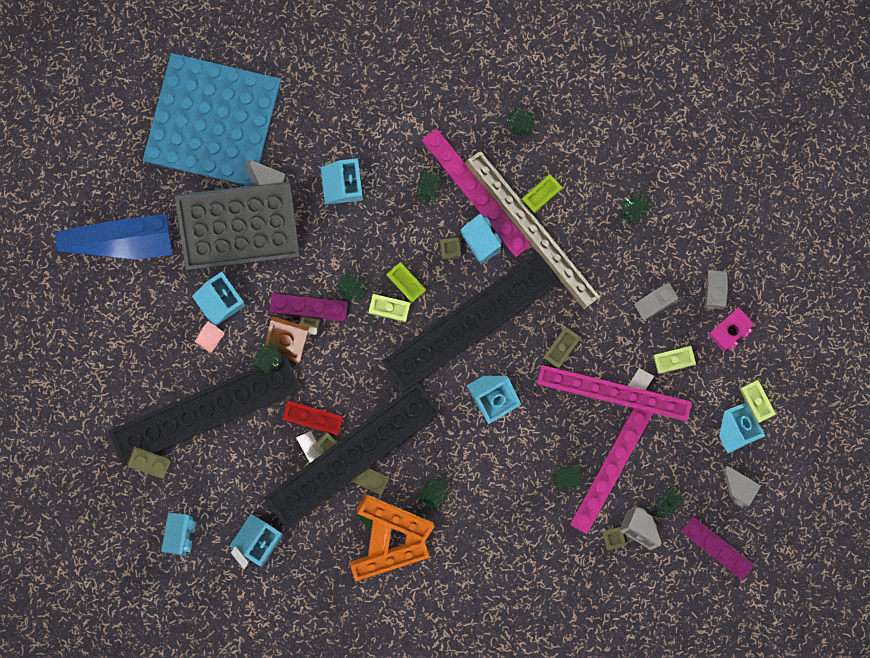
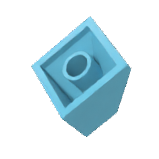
[467,376,521,424]
[719,402,765,453]

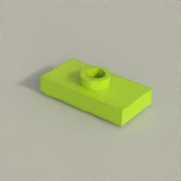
[522,174,563,214]
[386,262,426,303]

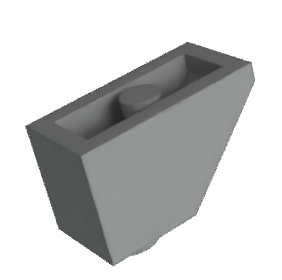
[244,160,285,186]
[704,270,728,310]
[634,282,679,321]
[723,466,761,508]
[619,507,661,550]

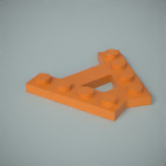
[349,494,434,581]

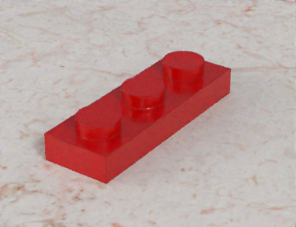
[282,401,344,436]

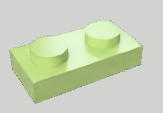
[369,294,410,322]
[653,346,696,374]
[740,380,776,424]

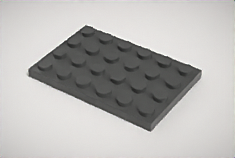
[175,181,300,270]

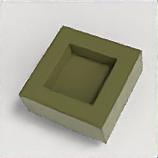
[440,237,461,260]
[299,316,320,335]
[313,432,337,454]
[602,527,626,551]

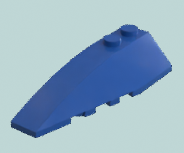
[55,214,173,260]

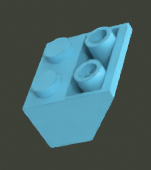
[321,158,363,205]
[461,214,502,264]
[192,272,245,326]
[161,513,196,556]
[230,514,283,567]

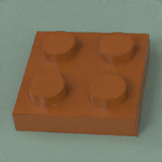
[263,316,309,363]

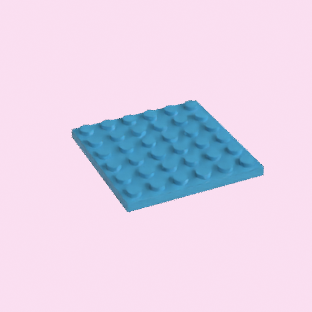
[143,53,281,186]

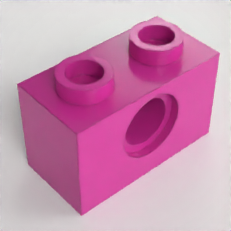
[709,307,754,352]

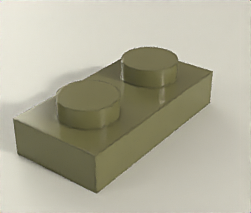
[543,327,581,369]
[127,447,171,479]
[352,468,390,496]

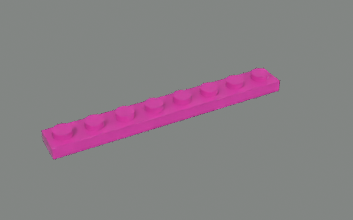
[422,129,531,258]
[537,365,692,422]
[570,409,653,534]

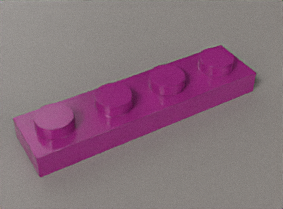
[269,294,348,322]
[681,516,754,580]

